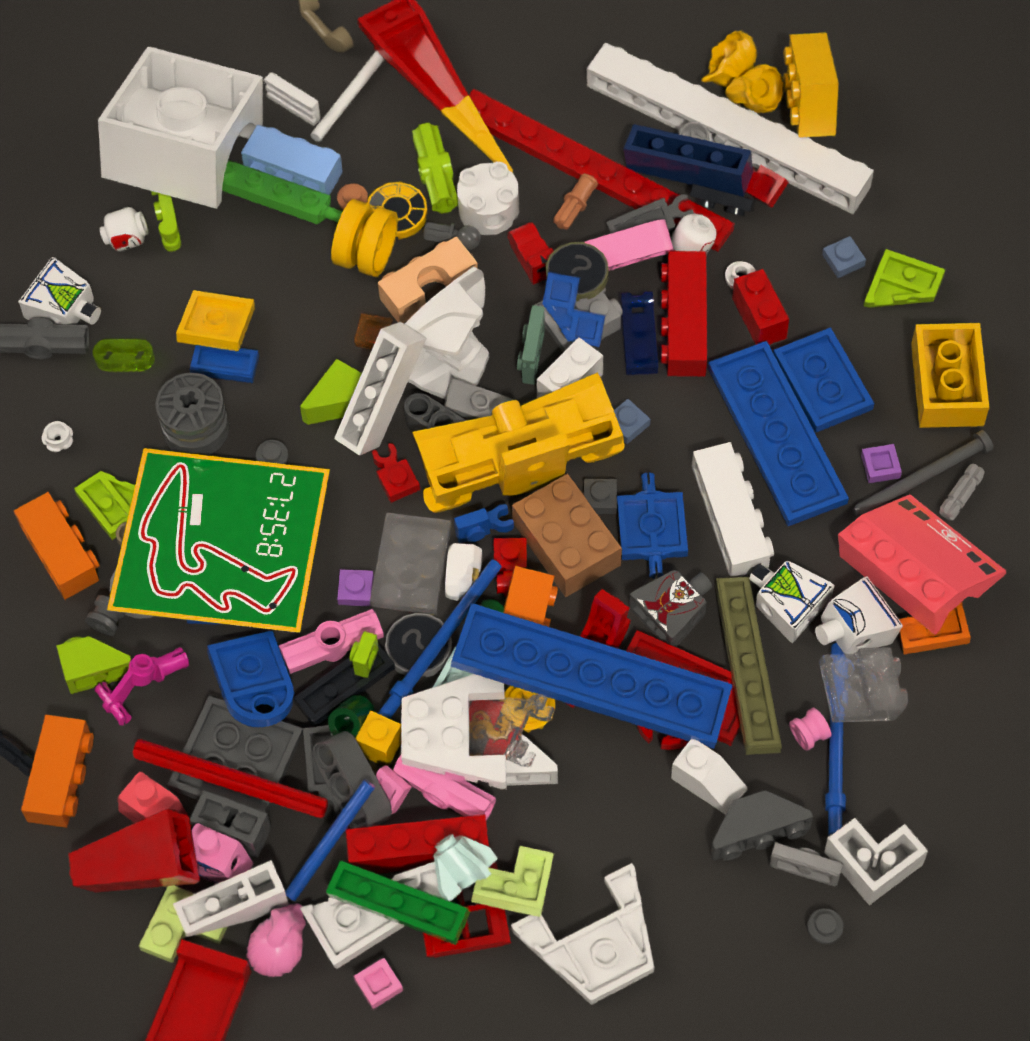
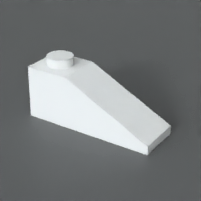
[173,861,289,937]

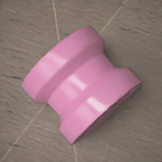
[789,708,831,751]

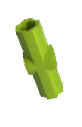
[412,123,458,214]

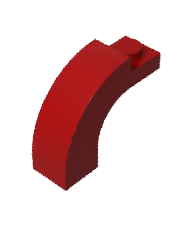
[564,589,631,708]

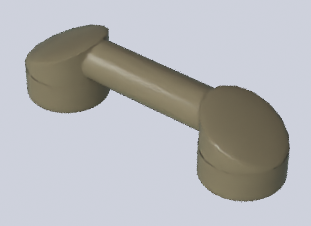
[298,0,354,53]

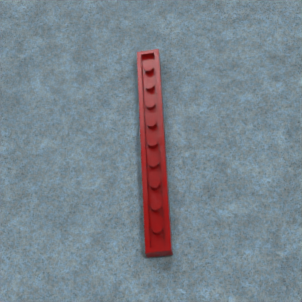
[469,89,734,252]

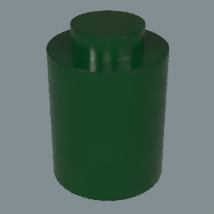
[328,695,375,738]

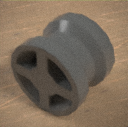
[85,595,126,636]

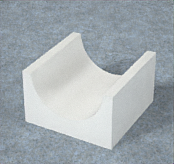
[98,46,263,209]

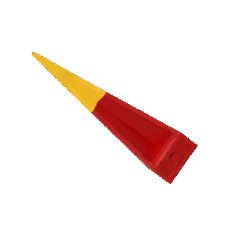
[358,0,513,173]

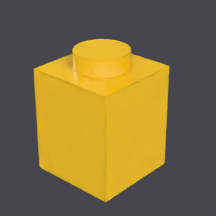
[355,711,401,767]

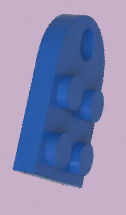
[207,630,294,727]

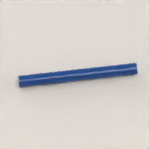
[285,779,375,901]

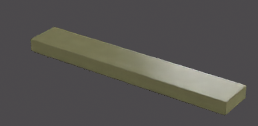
[715,577,782,755]

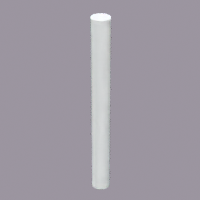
[310,51,384,142]

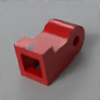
[508,222,554,285]

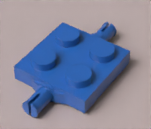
[617,473,688,579]

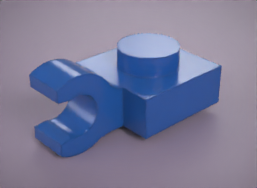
[454,504,514,544]

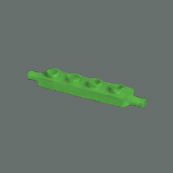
[222,160,343,224]

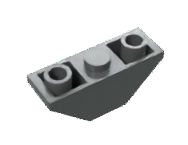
[711,790,813,861]

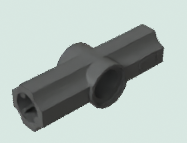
[0,318,90,360]

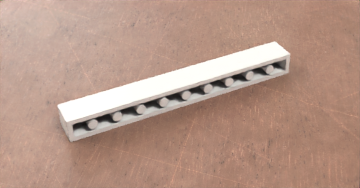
[587,43,874,214]

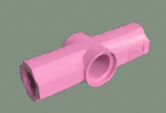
[279,609,384,674]
[393,755,496,820]

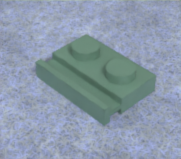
[517,305,545,385]

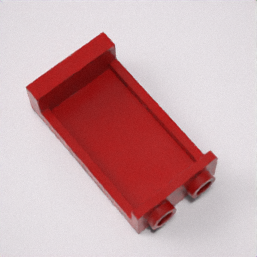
[146,939,252,1041]

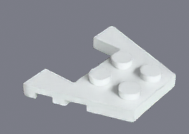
[401,674,507,789]
[511,863,654,1005]

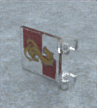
[469,694,555,767]

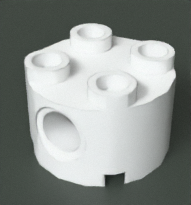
[457,162,519,235]

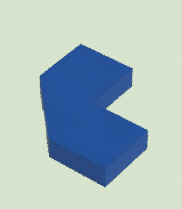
[543,271,606,347]

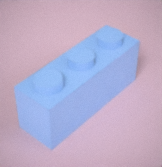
[241,124,343,195]

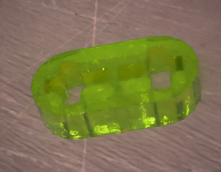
[93,339,155,372]

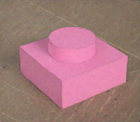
[375,765,411,815]
[354,958,403,1009]

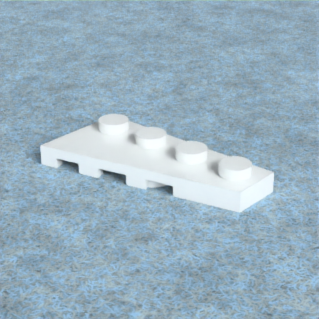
[300,862,445,969]

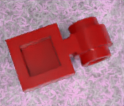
[494,538,527,597]

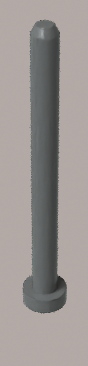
[853,430,993,516]

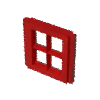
[423,862,511,958]

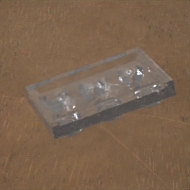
[370,512,452,615]

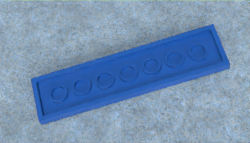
[450,603,733,749]

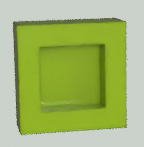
[349,631,379,678]

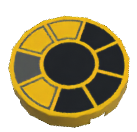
[367,182,427,239]

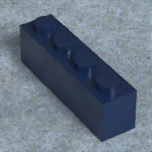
[623,124,753,197]

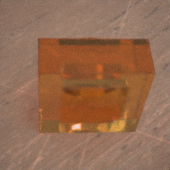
[354,313,393,349]

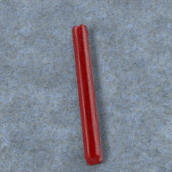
[132,739,328,818]

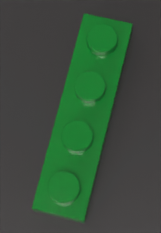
[326,860,470,945]

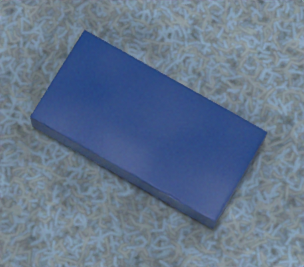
[190,345,259,383]

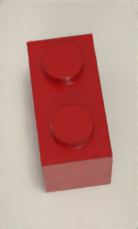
[732,269,789,345]

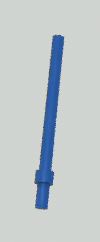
[377,559,502,719]
[825,643,846,836]

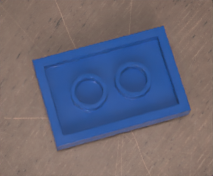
[773,327,874,433]

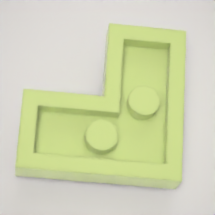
[471,846,554,917]
[139,886,228,963]

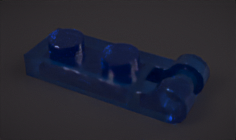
[621,291,659,375]

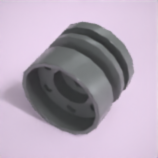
[155,372,230,455]

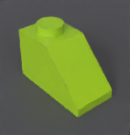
[300,359,362,425]
[57,636,131,694]

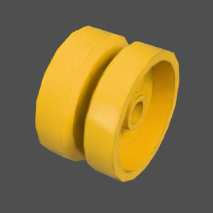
[331,199,398,277]

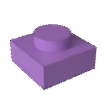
[861,444,902,483]
[337,569,374,606]

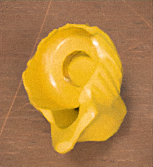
[702,30,757,88]
[725,64,784,113]

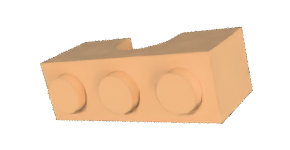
[378,236,478,323]

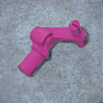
[94,647,189,726]

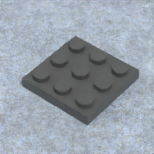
[167,695,303,814]

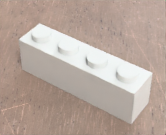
[334,322,427,456]
[692,442,774,578]

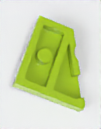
[864,249,945,308]
[74,471,135,540]

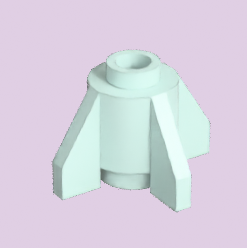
[433,834,498,901]

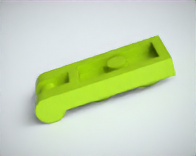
[151,191,181,252]

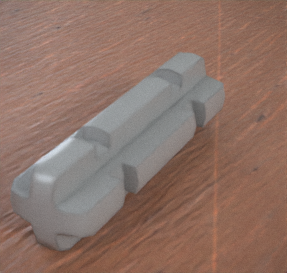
[939,464,985,521]

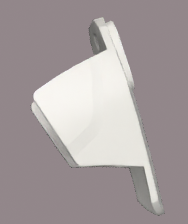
[405,267,490,399]

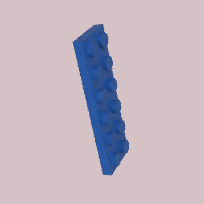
[708,341,849,526]

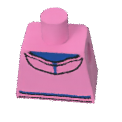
[191,823,253,884]

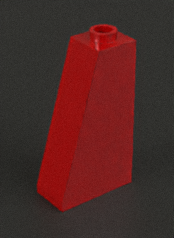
[68,809,200,893]

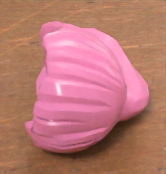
[247,903,306,977]

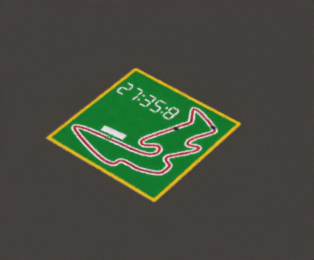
[107,448,330,633]

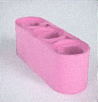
[584,219,674,271]

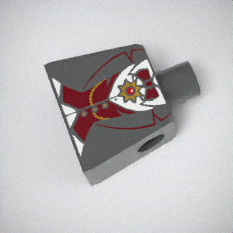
[629,570,712,647]

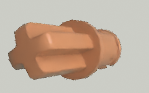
[554,174,598,230]

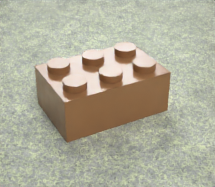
[512,473,622,598]

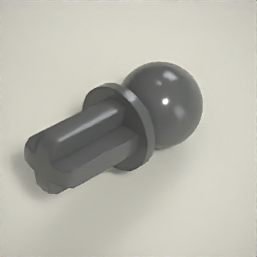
[423,222,481,251]

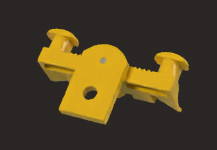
[412,372,625,513]

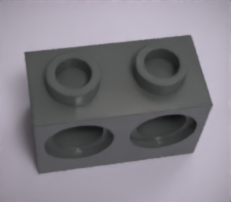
[189,790,271,858]

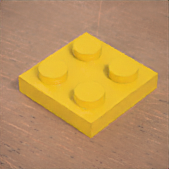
[176,290,255,351]

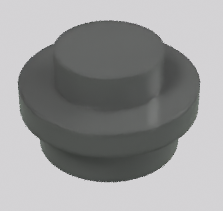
[256,440,288,464]
[808,909,843,944]

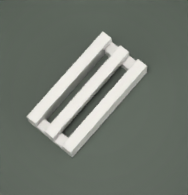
[264,72,320,126]

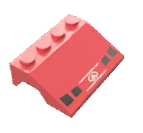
[838,494,1006,635]

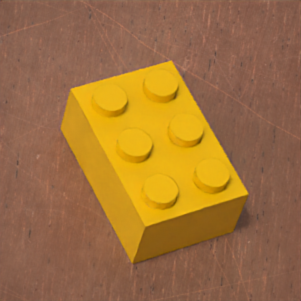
[783,33,838,137]
[911,323,989,428]

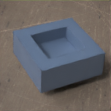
[822,236,866,278]
[614,399,651,444]

